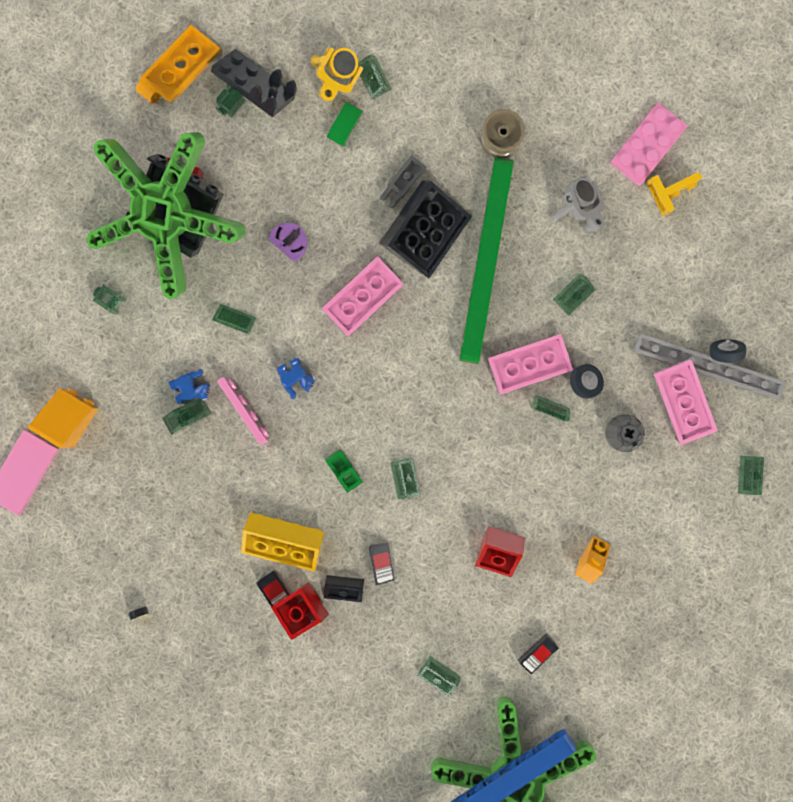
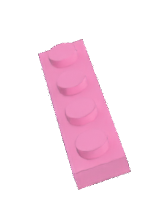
[217,377,269,445]

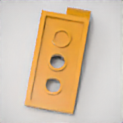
[136,25,221,104]

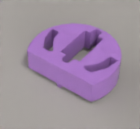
[269,223,307,262]

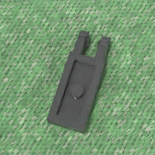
[380,155,426,208]

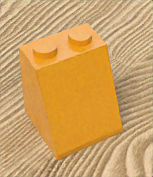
[27,387,99,449]

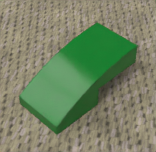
[327,102,363,146]
[325,448,363,493]

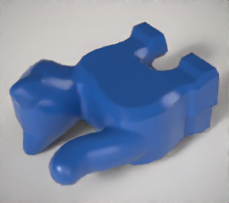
[277,358,316,399]
[168,369,210,405]

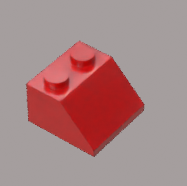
[475,526,525,577]
[271,582,329,640]

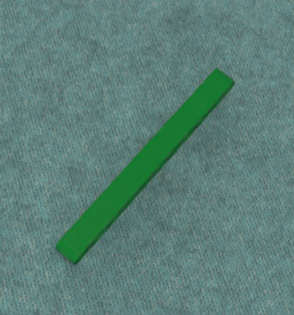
[459,157,514,364]

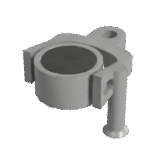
[551,177,605,234]

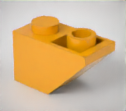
[575,536,610,584]

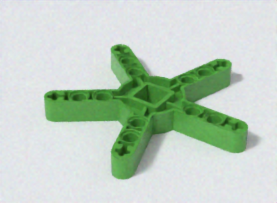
[86,132,246,299]
[431,696,596,802]

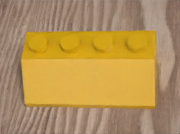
[241,512,325,572]

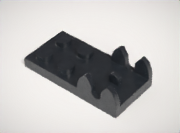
[211,49,297,118]

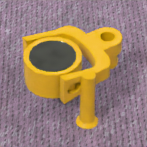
[310,47,363,101]

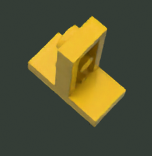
[646,172,702,216]

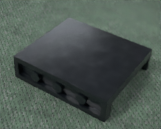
[126,154,224,258]

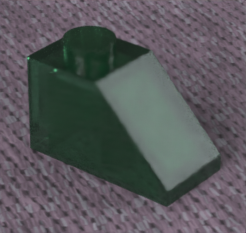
[162,399,211,435]

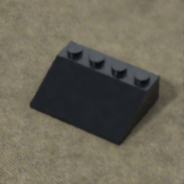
[379,180,472,279]

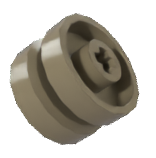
[480,109,525,158]

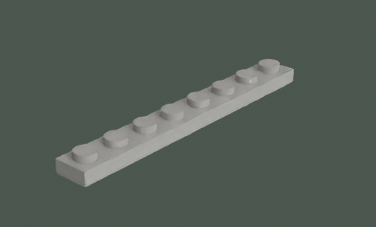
[633,333,786,400]

